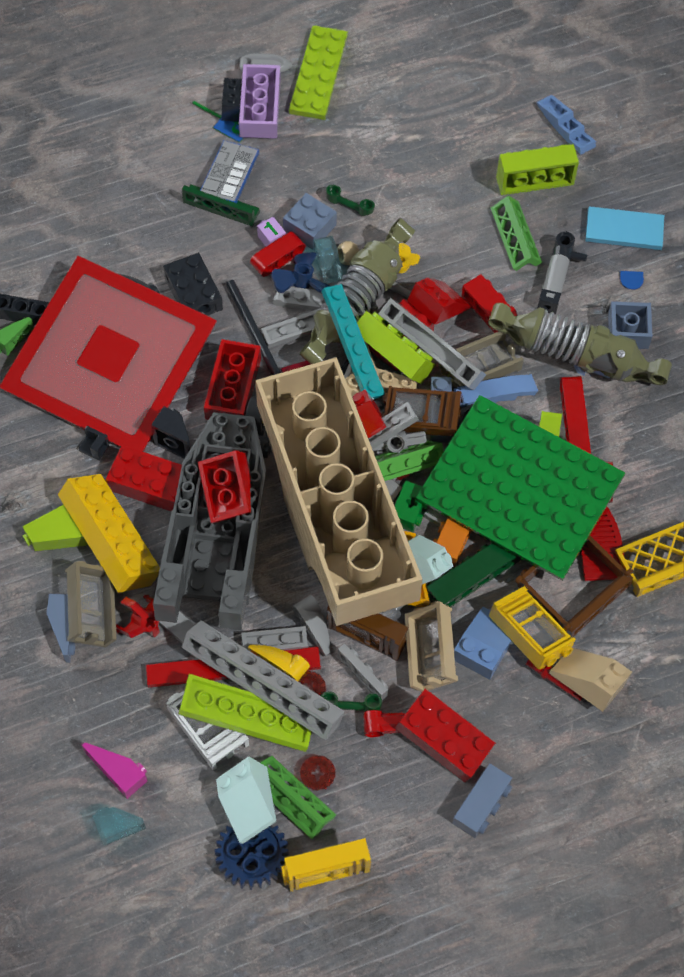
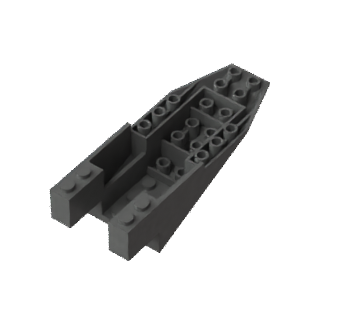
[153,412,266,631]

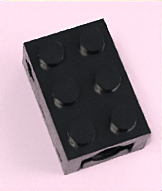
[163,252,223,316]

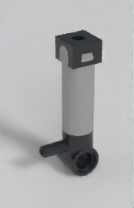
[537,231,587,315]

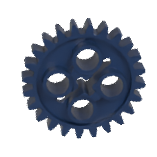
[215,825,289,890]

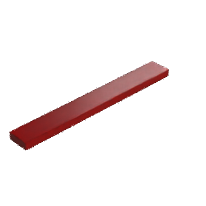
[146,647,321,688]

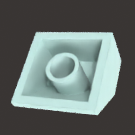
[408,535,454,584]

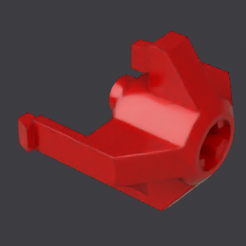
[116,595,160,638]

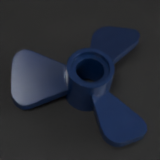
[271,252,330,293]

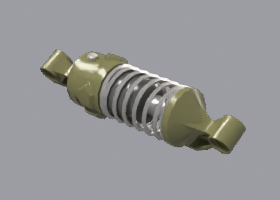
[299,218,415,364]

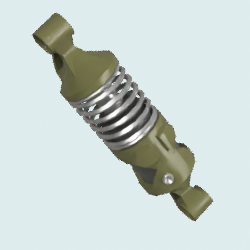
[488,303,672,385]

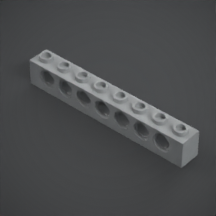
[182,620,345,740]

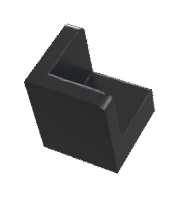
[78,426,110,461]

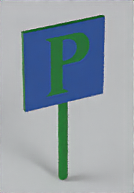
[192,101,244,143]

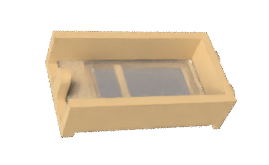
[405,602,458,692]

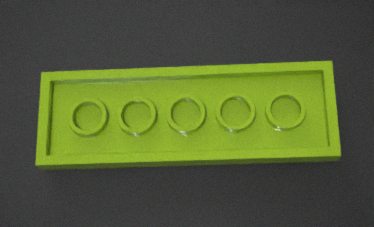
[289,25,348,120]
[178,674,311,752]

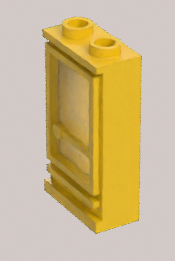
[489,586,576,670]
[281,838,371,892]

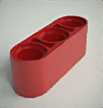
[250,232,306,277]

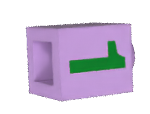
[257,217,286,247]

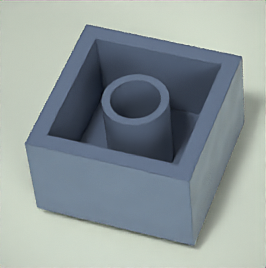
[283,193,337,250]
[608,301,652,349]

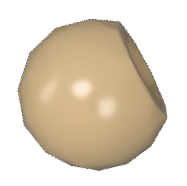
[336,241,360,265]

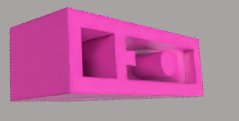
[82,742,147,799]

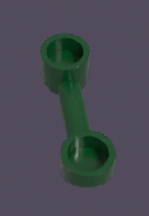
[326,185,375,216]
[321,691,382,712]

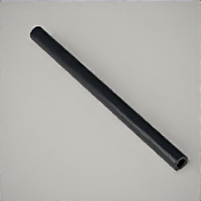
[226,280,281,376]

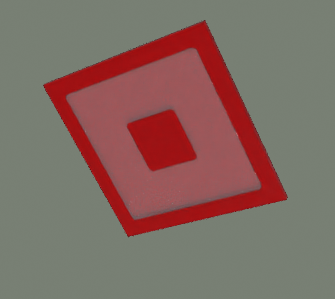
[0,255,217,452]

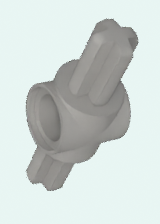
[372,431,427,453]

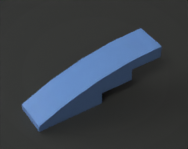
[537,95,596,154]
[454,374,538,407]

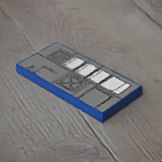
[200,140,259,203]

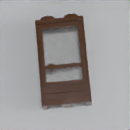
[381,386,464,437]
[327,605,409,661]

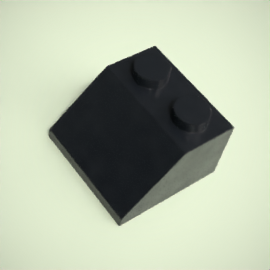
[151,406,190,459]

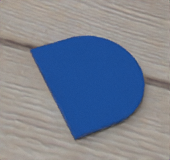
[620,271,644,290]

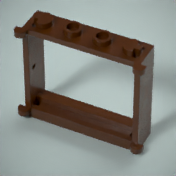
[515,536,634,638]

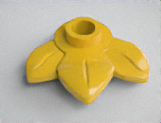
[398,243,420,273]

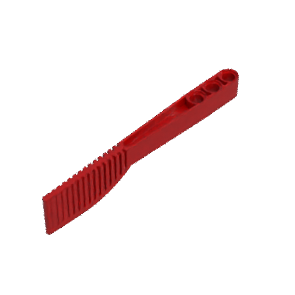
[560,376,624,581]

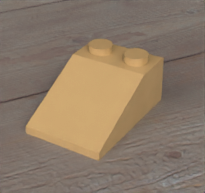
[549,648,632,712]

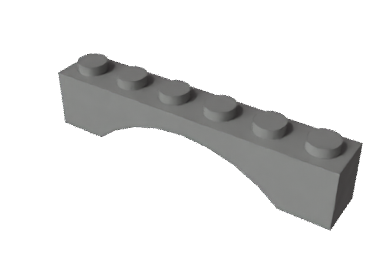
[378,298,487,390]

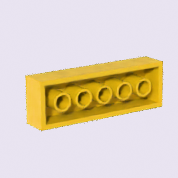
[58,474,160,593]

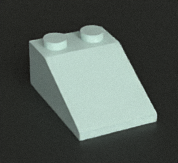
[216,757,276,844]

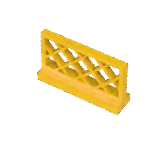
[615,522,684,597]

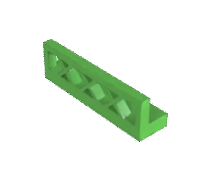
[491,196,542,271]
[375,440,444,481]
[260,756,336,840]

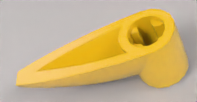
[248,644,310,681]

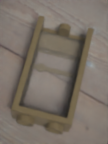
[439,331,523,390]
[65,561,116,647]

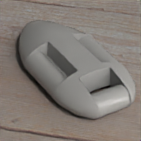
[239,53,292,73]

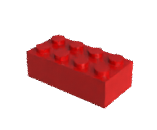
[204,339,261,420]
[106,445,182,512]
[395,688,496,783]

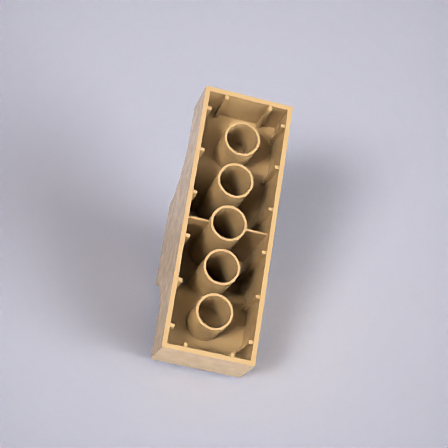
[256,357,423,626]

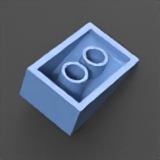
[454,607,512,680]

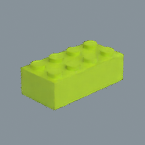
[496,144,579,195]
[357,311,436,384]

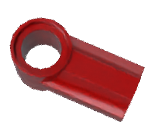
[363,710,406,737]

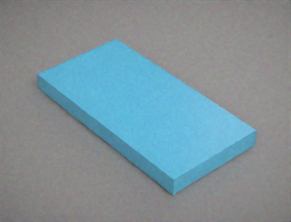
[585,207,664,250]

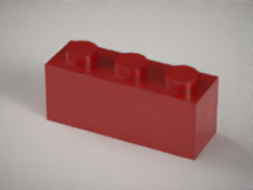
[461,274,518,333]

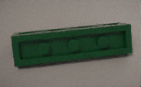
[182,184,260,227]

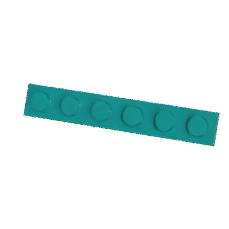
[321,284,385,399]

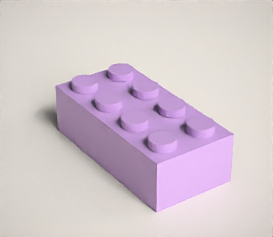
[239,64,281,138]

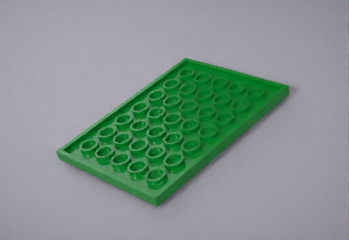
[416,395,626,581]

